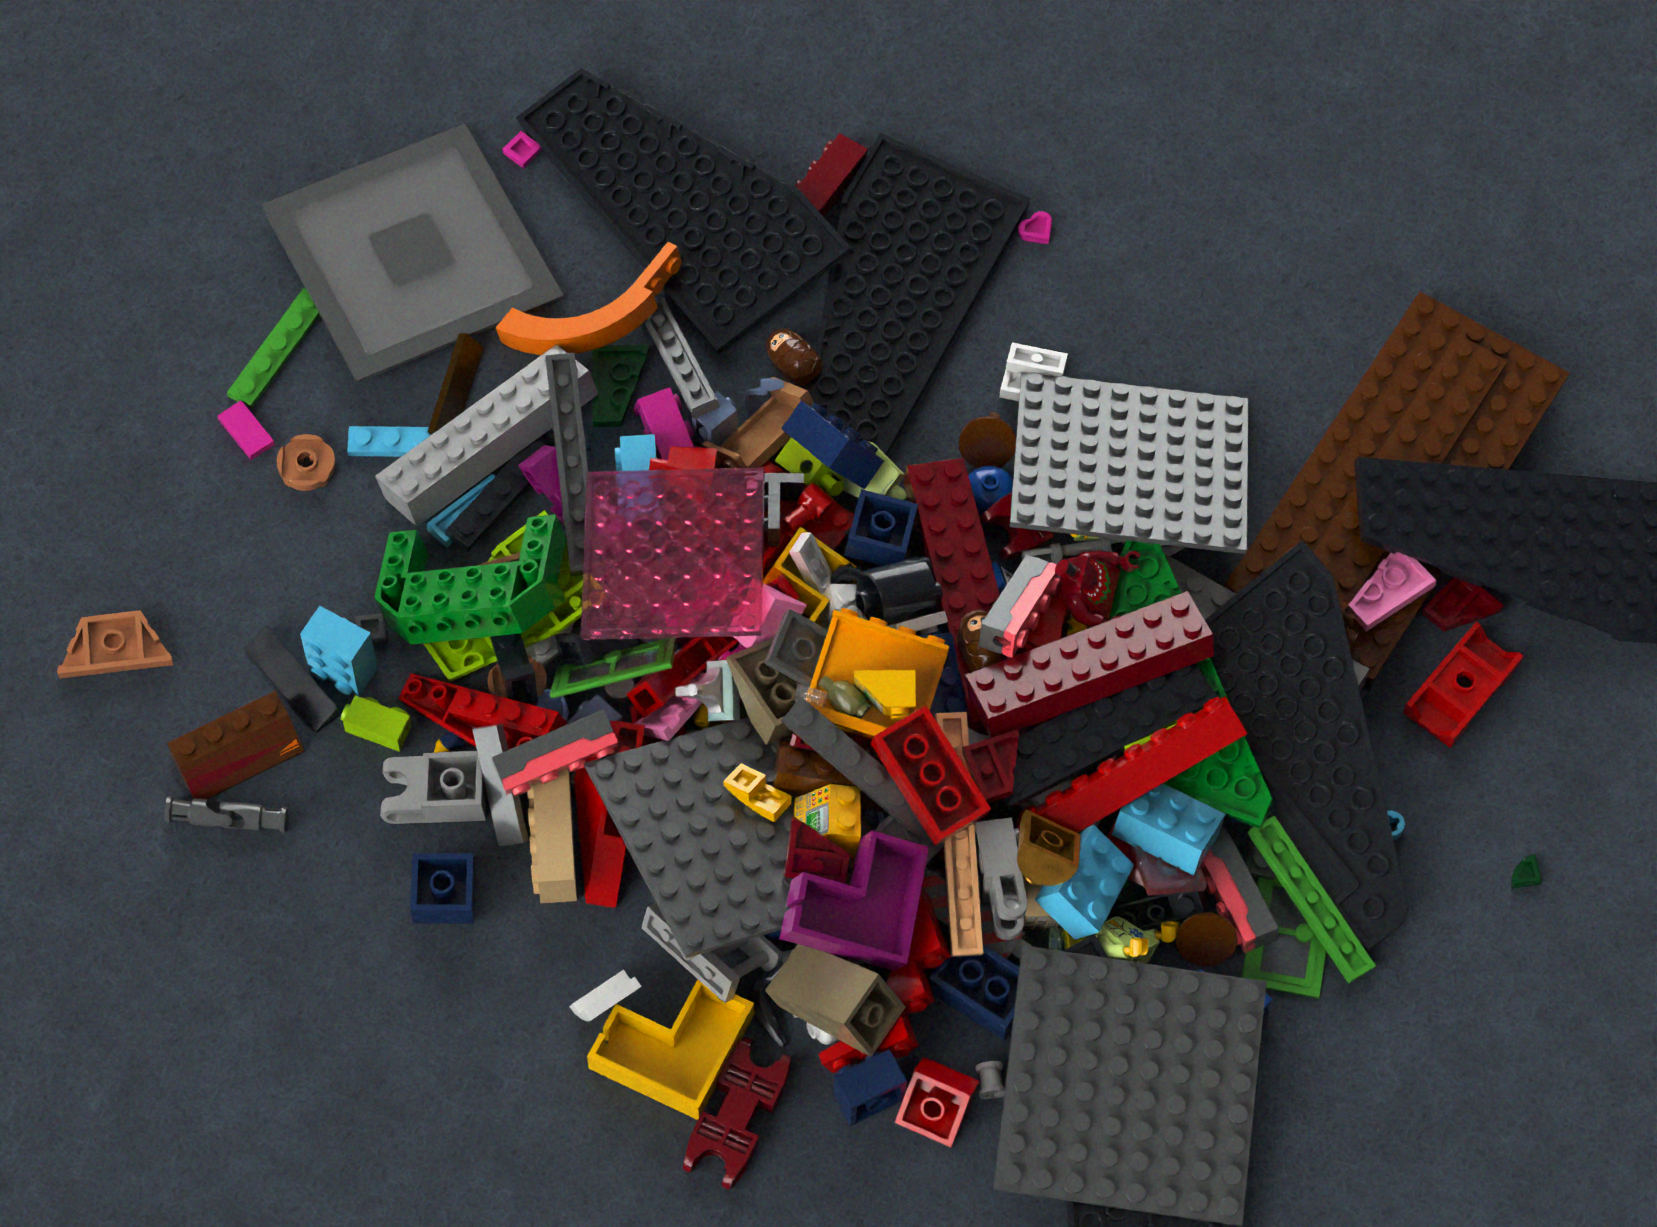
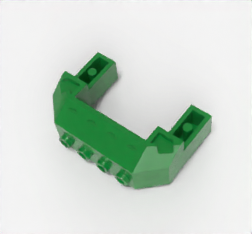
[374,514,566,645]

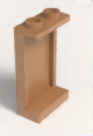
[702,377,814,478]

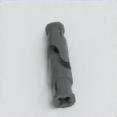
[164,796,289,833]

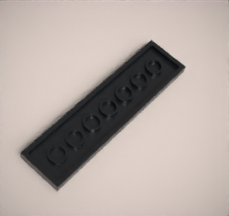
[1002,663,1217,810]

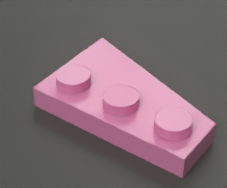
[1348,552,1436,632]
[635,672,706,741]

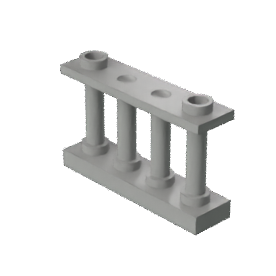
[641,902,783,1003]

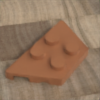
[57,610,173,679]

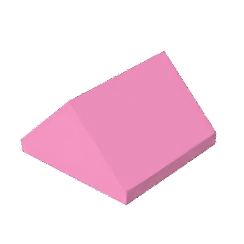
[727,578,806,648]

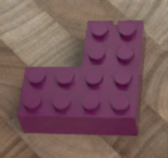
[780,830,929,971]

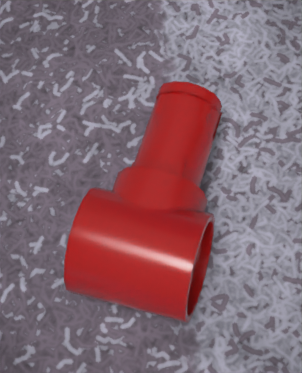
[781,483,837,535]

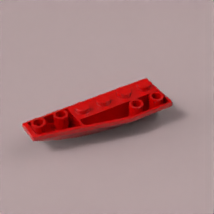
[398,673,568,750]
[574,721,645,908]

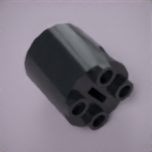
[855,556,943,626]

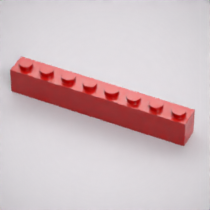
[1015,696,1247,833]

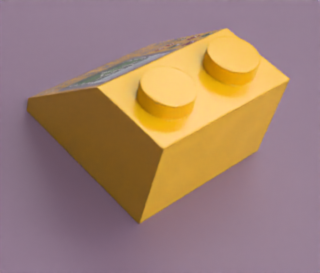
[854,670,916,721]
[794,784,861,858]

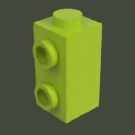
[341,695,412,752]

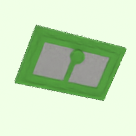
[550,636,677,699]
[1241,875,1326,999]

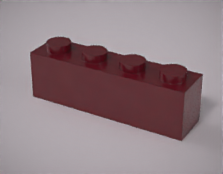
[794,133,868,217]

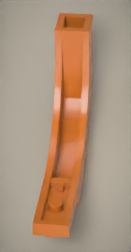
[496,242,682,355]

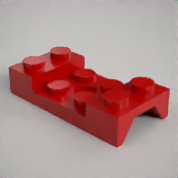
[1403,622,1524,748]

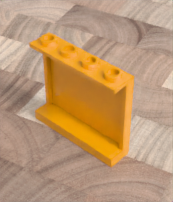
[806,608,949,739]

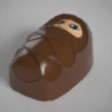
[766,328,823,386]
[956,610,1006,672]

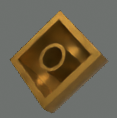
[1017,809,1081,886]

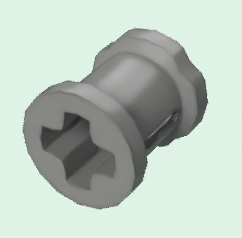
[975,1061,1005,1099]

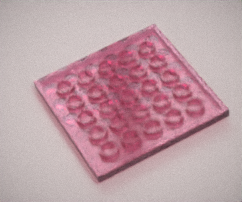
[581,467,765,640]

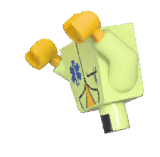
[1092,916,1178,964]

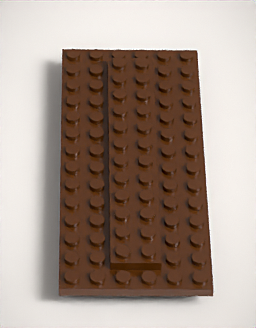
[1223,291,1570,685]

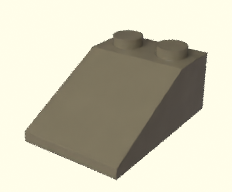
[726,638,809,745]

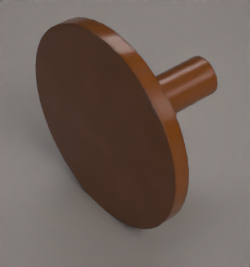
[959,412,1016,468]
[1176,913,1237,966]

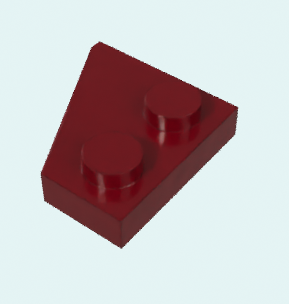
[1421,577,1504,632]
[962,729,1019,803]
[784,817,850,884]

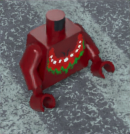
[1055,550,1141,627]

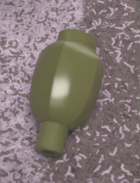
[818,675,871,719]

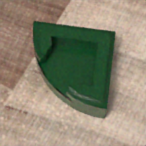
[1511,854,1542,889]

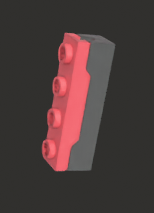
[979,554,1062,658]
[491,709,618,796]
[1198,826,1279,954]

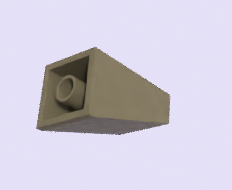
[765,944,905,1057]

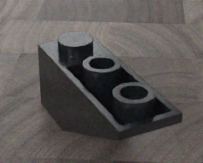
[1110,872,1208,929]

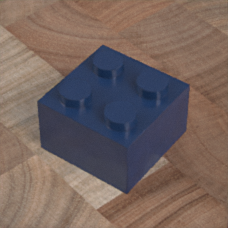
[844,489,918,566]
[410,853,476,924]
[833,1049,907,1127]

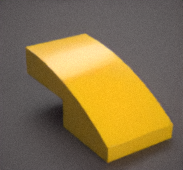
[723,764,791,822]

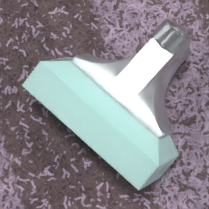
[675,660,740,721]

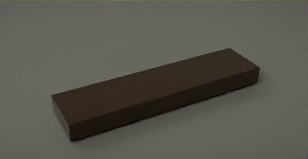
[427,333,484,435]

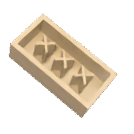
[527,768,577,903]

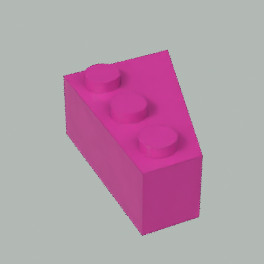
[633,387,699,478]

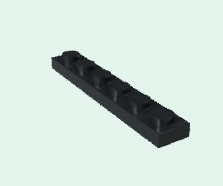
[445,428,555,552]

